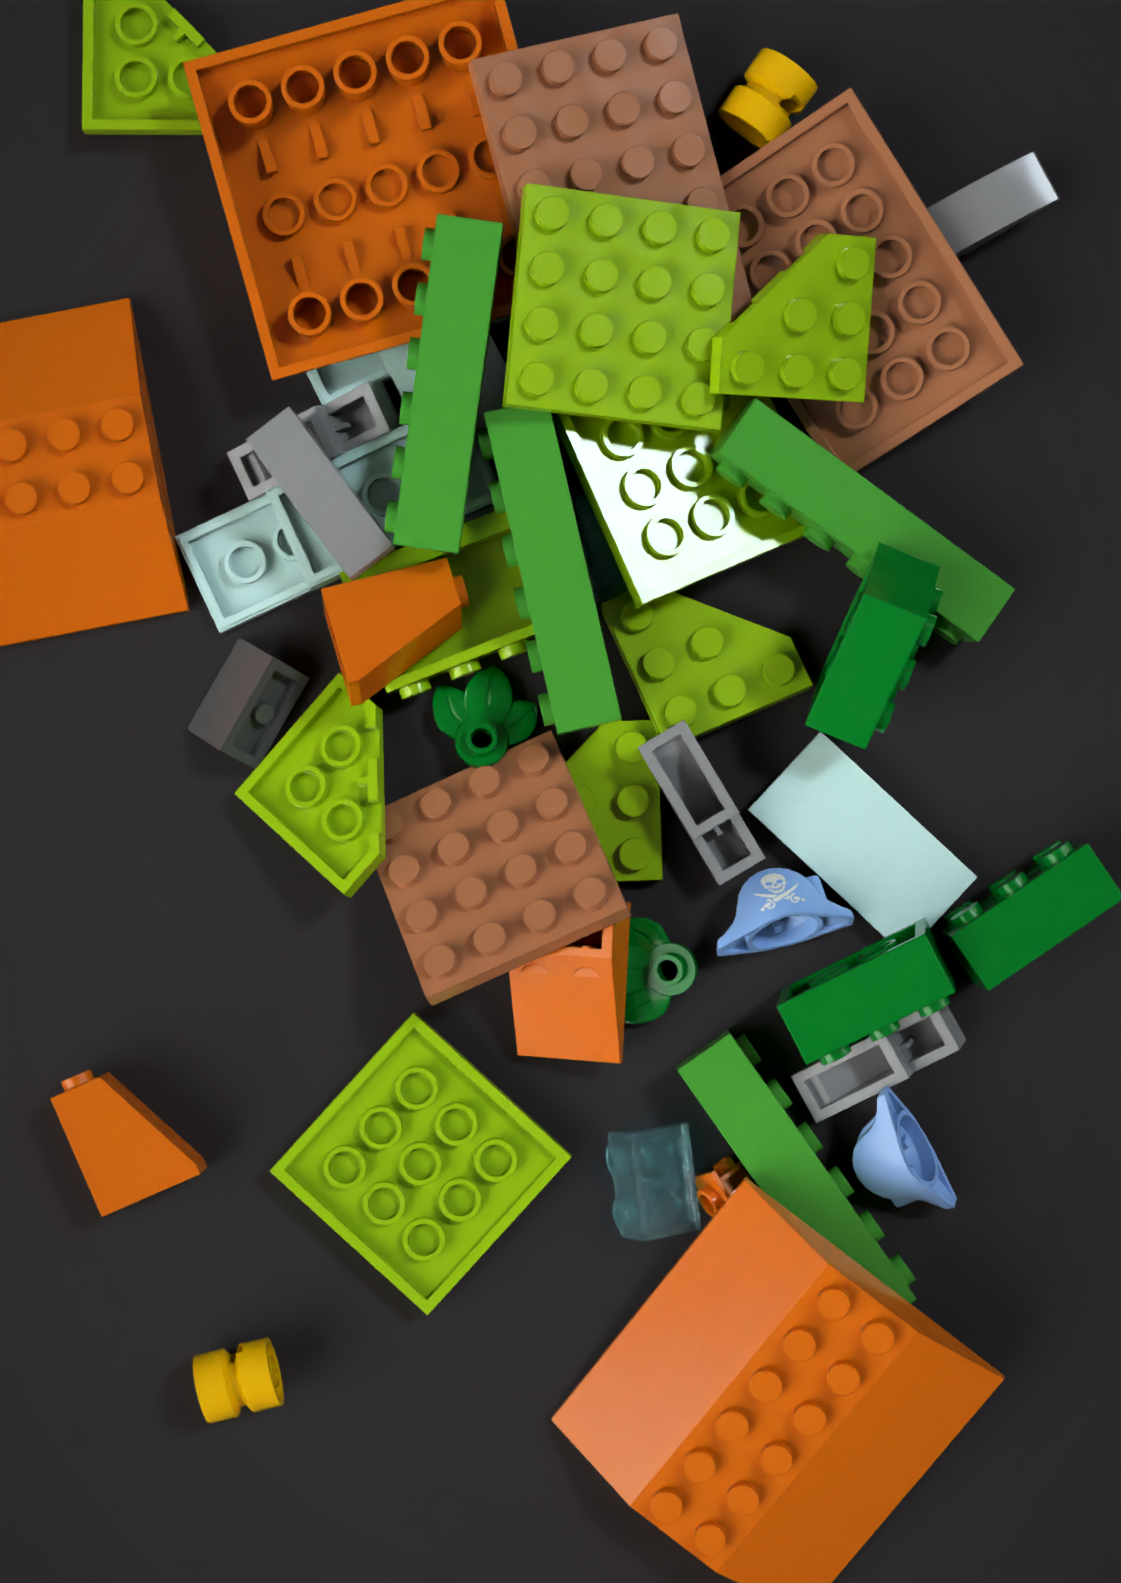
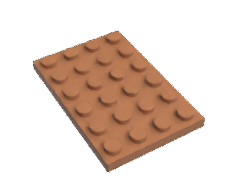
[468,13,752,323]
[720,87,1025,472]

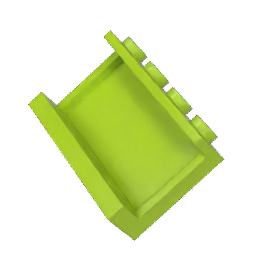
[339,511,535,700]

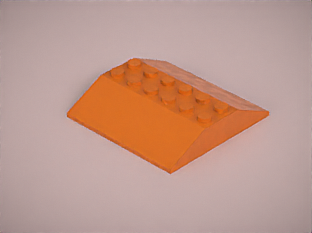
[183,0,518,381]
[0,298,190,647]
[551,1177,1004,1583]

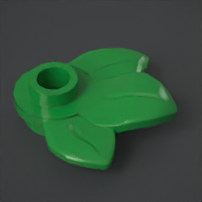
[432,665,538,768]
[625,917,698,1024]

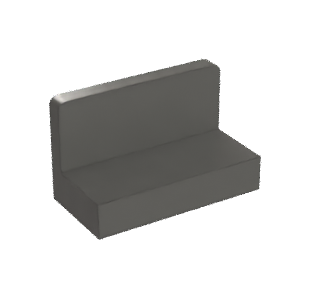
[188,639,309,769]

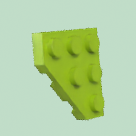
[82,0,217,135]
[709,233,877,403]
[600,592,813,739]
[234,673,386,898]
[566,720,663,881]

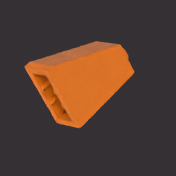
[321,557,469,707]
[50,1069,208,1217]

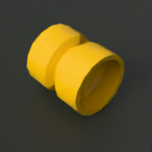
[718,48,818,149]
[193,1337,284,1424]

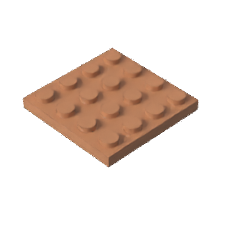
[377,730,632,1006]

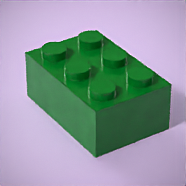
[805,542,943,749]
[938,839,1121,991]
[776,918,955,1065]

